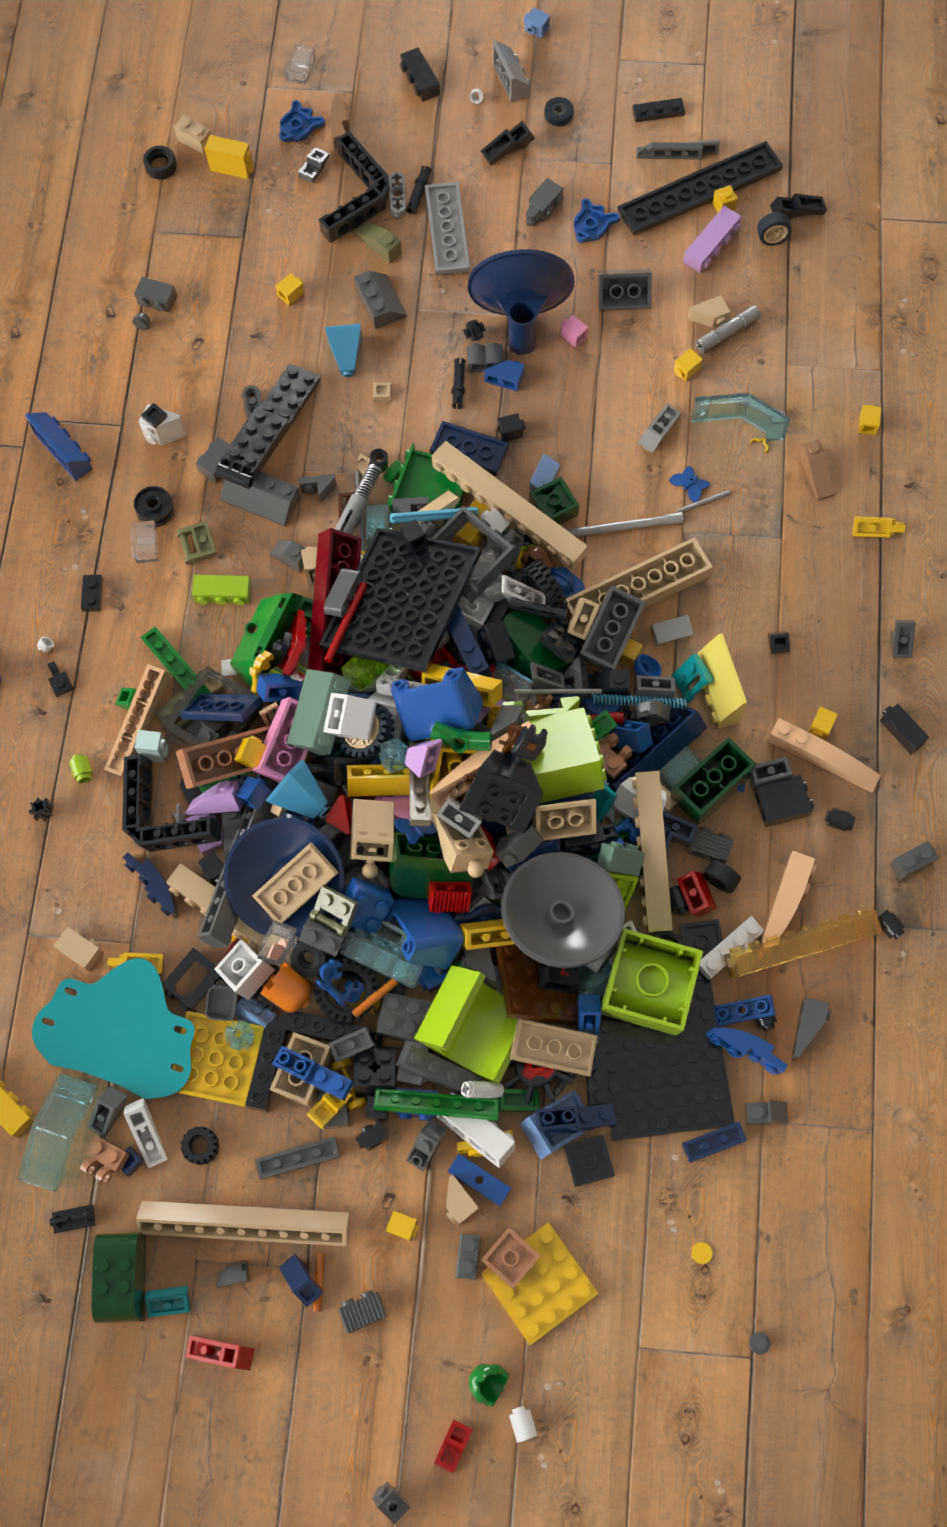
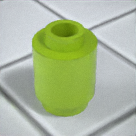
[69,754,93,784]

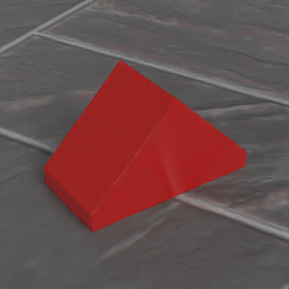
[325,795,353,836]

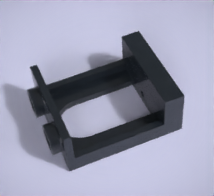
[162,947,222,1012]

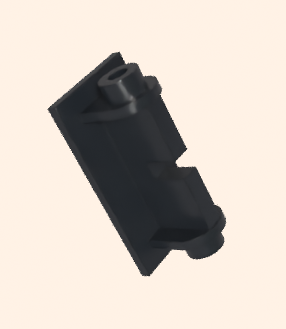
[50,1204,96,1234]

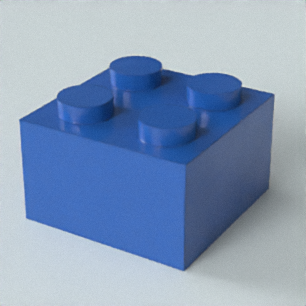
[338,877,394,934]

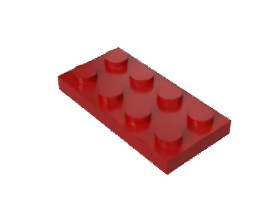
[283,609,307,676]

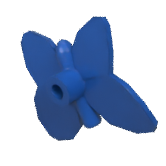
[669,466,710,503]
[394,818,437,845]

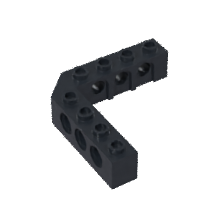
[319,131,390,243]
[122,754,221,852]
[245,1011,371,1113]

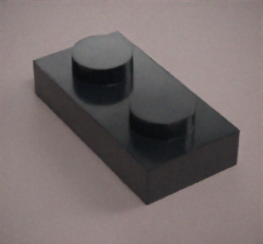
[81,575,103,612]

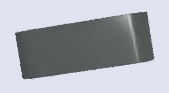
[324,568,363,618]

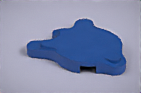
[279,100,325,142]
[574,198,620,243]

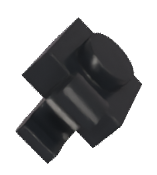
[47,661,74,697]

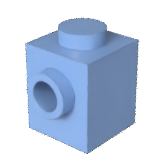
[524,8,550,39]

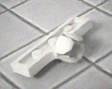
[699,916,764,980]

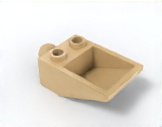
[349,799,394,879]
[434,812,494,878]

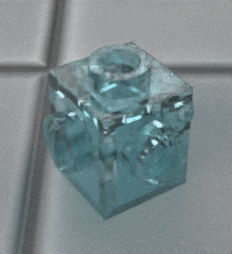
[379,738,408,773]
[224,1020,255,1051]

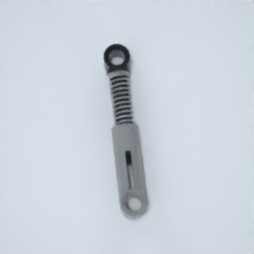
[335,448,388,535]

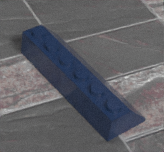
[606,702,708,793]

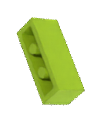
[192,575,252,606]

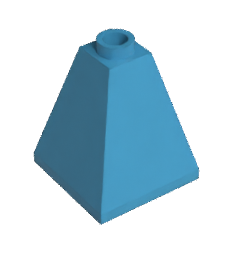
[325,324,363,377]
[266,759,328,819]

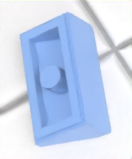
[529,454,560,490]
[235,997,278,1028]

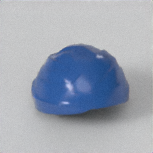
[633,654,662,676]

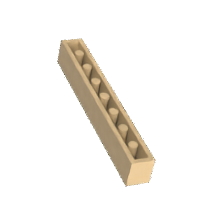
[632,771,672,932]

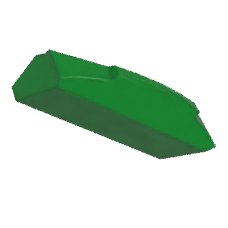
[383,460,404,483]

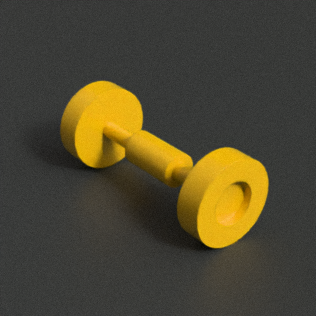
[331,1057,367,1111]

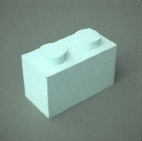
[135,730,170,763]

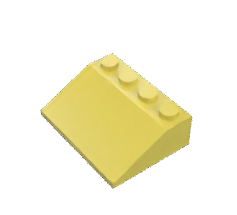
[698,633,747,728]

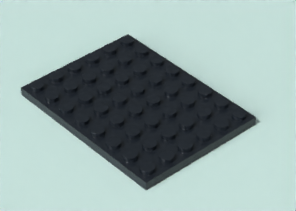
[319,528,482,673]
[589,970,735,1142]

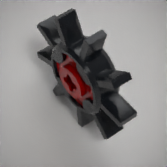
[504,1060,574,1104]

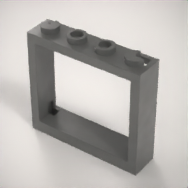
[432,506,519,604]

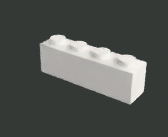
[436,1092,515,1168]

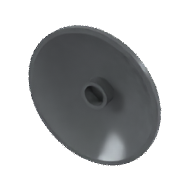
[501,852,625,974]

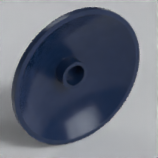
[468,249,575,355]
[224,810,345,939]

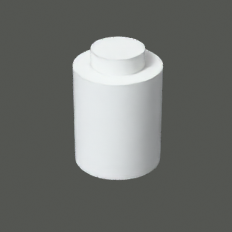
[509,1406,538,1442]

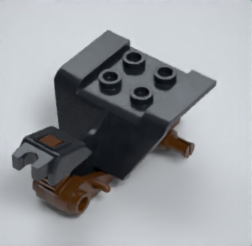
[459,724,548,834]

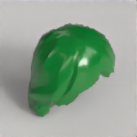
[468,1363,509,1407]

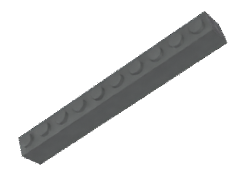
[197,773,279,949]

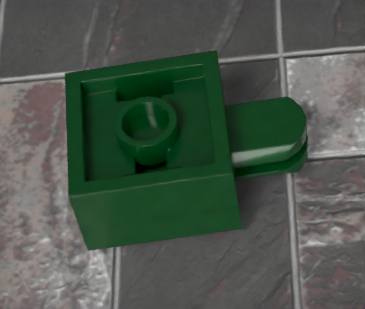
[529,476,579,525]

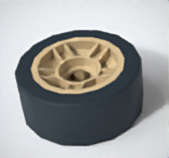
[757,212,792,246]

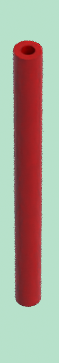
[324,582,367,663]

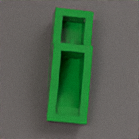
[497,1089,539,1112]

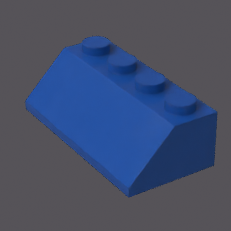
[25,412,93,481]

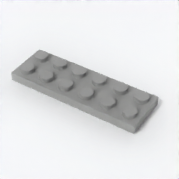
[425,181,470,275]

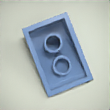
[519,1090,587,1160]

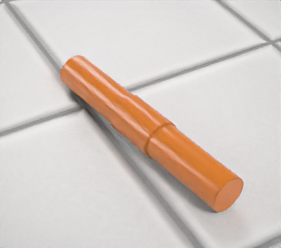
[352,978,398,1018]
[313,1254,325,1311]

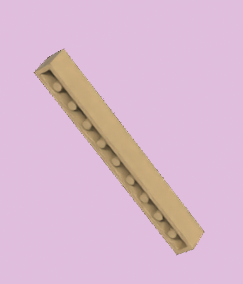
[432,441,588,569]
[166,863,342,995]
[136,1201,350,1246]

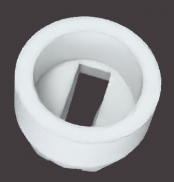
[470,88,483,104]
[37,636,54,653]

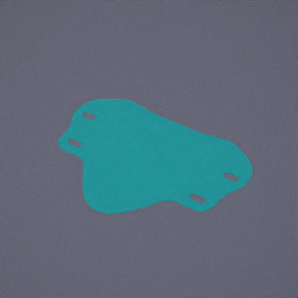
[32,958,195,1099]

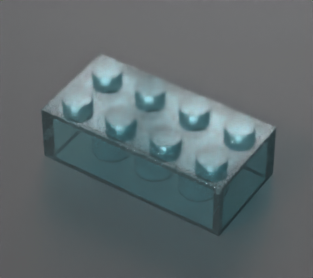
[340,928,427,989]

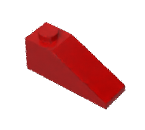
[185,1335,255,1371]

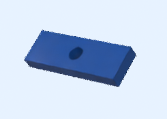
[714,995,776,1027]
[448,1154,511,1206]

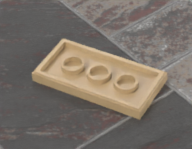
[252,842,339,926]
[510,1019,598,1077]

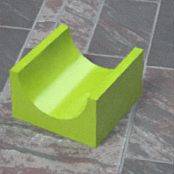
[600,928,703,1036]
[414,966,531,1084]

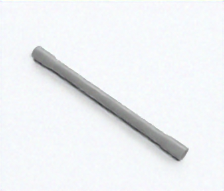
[566,512,684,537]

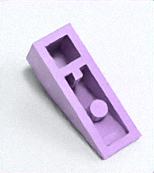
[186,780,243,815]

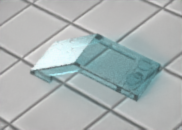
[691,393,790,441]
[17,1073,97,1192]

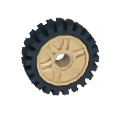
[337,703,395,760]

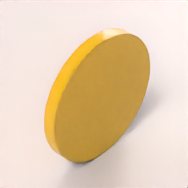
[691,1242,713,1264]

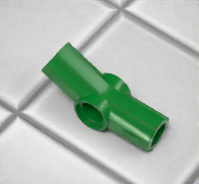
[429,720,492,753]

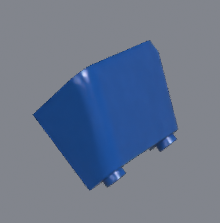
[391,667,484,741]
[383,897,464,969]

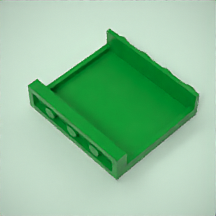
[387,443,474,527]

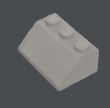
[493,41,531,102]

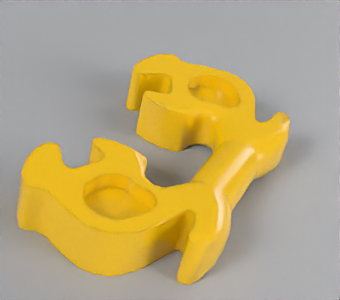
[250,650,273,695]

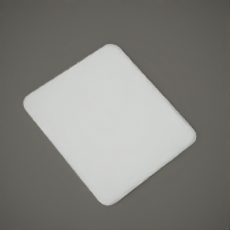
[221,659,236,676]

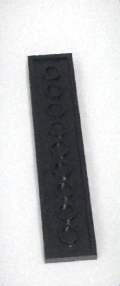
[617,141,783,236]

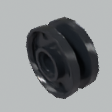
[134,486,174,527]

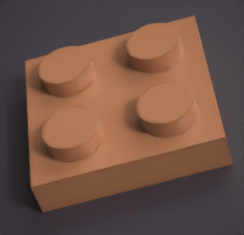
[481,1227,541,1289]

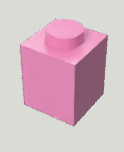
[560,315,588,348]

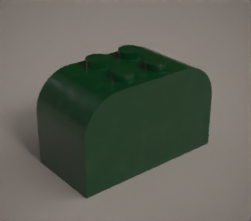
[503,610,575,689]
[670,737,756,825]
[387,832,473,899]
[91,1232,146,1323]

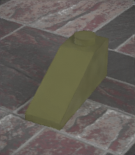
[354,221,402,264]

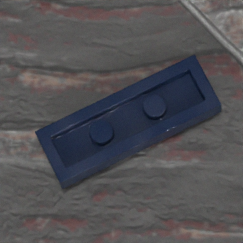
[681,1121,747,1163]

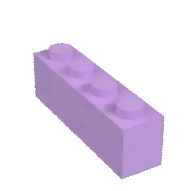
[683,206,741,273]

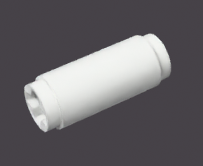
[461,1081,504,1099]

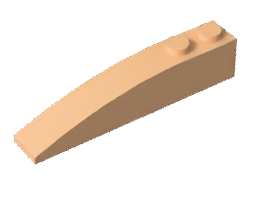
[104,664,171,777]
[767,718,881,793]
[430,721,537,807]
[753,851,816,965]

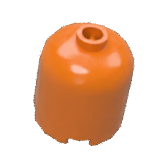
[260,961,312,1013]

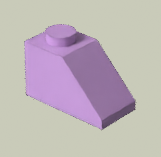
[404,739,442,778]

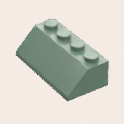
[286,669,351,756]

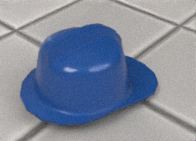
[550,567,585,598]

